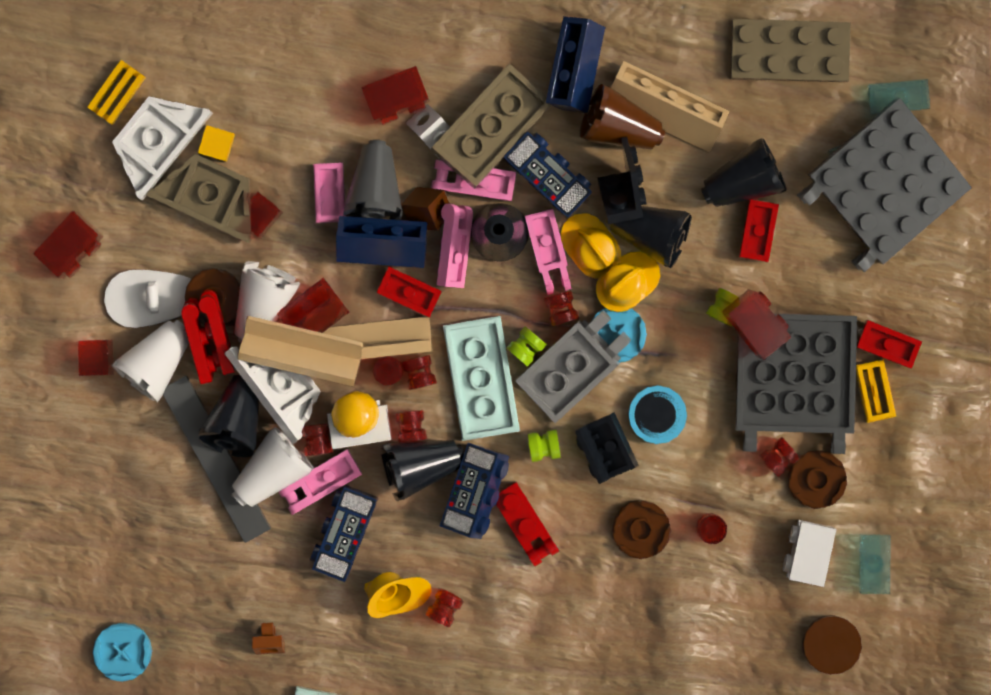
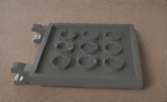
[797,98,972,272]
[735,313,857,454]

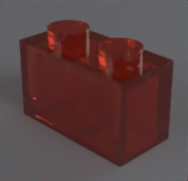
[361,66,430,125]
[33,211,104,279]
[277,277,350,333]
[721,289,792,360]

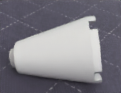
[234,261,300,343]
[111,320,189,402]
[232,427,314,507]

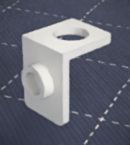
[406,104,450,160]

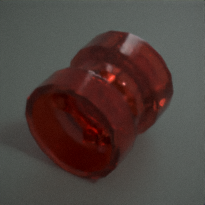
[544,290,579,326]
[402,355,437,390]
[373,356,404,386]
[395,410,427,443]
[301,423,333,456]
[759,437,800,477]
[696,513,727,544]
[425,588,464,628]

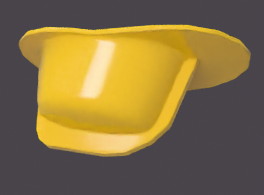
[560,213,621,279]
[596,252,661,312]
[364,572,432,618]

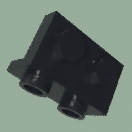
[575,412,639,484]

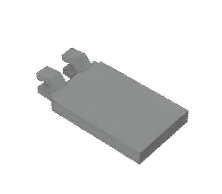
[515,310,631,423]

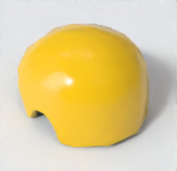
[331,391,379,438]

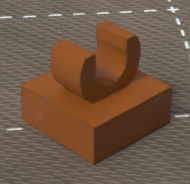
[252,623,285,655]

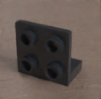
[597,136,647,225]

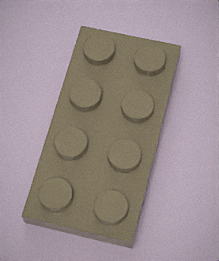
[730,19,851,82]
[431,64,551,189]

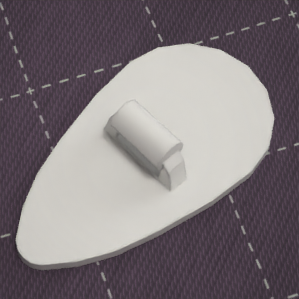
[104,270,191,328]

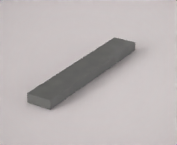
[163,376,271,543]

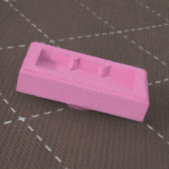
[313,163,345,223]

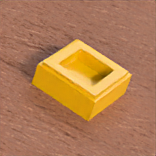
[198,125,235,162]

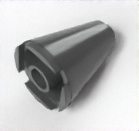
[343,140,402,220]

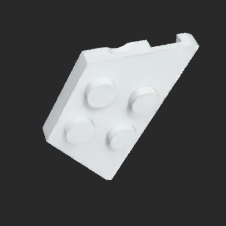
[112,96,213,201]
[224,347,321,444]

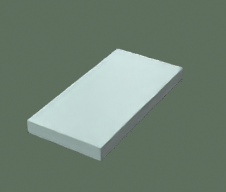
[443,316,520,441]

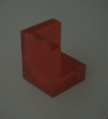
[250,192,283,239]
[78,340,114,376]

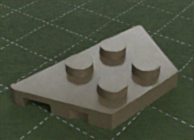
[146,154,252,243]

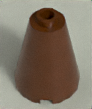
[580,84,665,150]

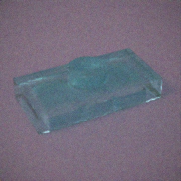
[868,79,930,115]
[859,534,891,594]

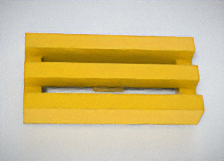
[88,60,146,125]
[856,359,896,423]

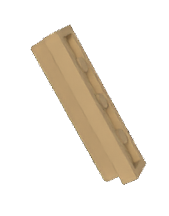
[611,61,730,152]
[238,316,363,387]
[314,317,433,359]

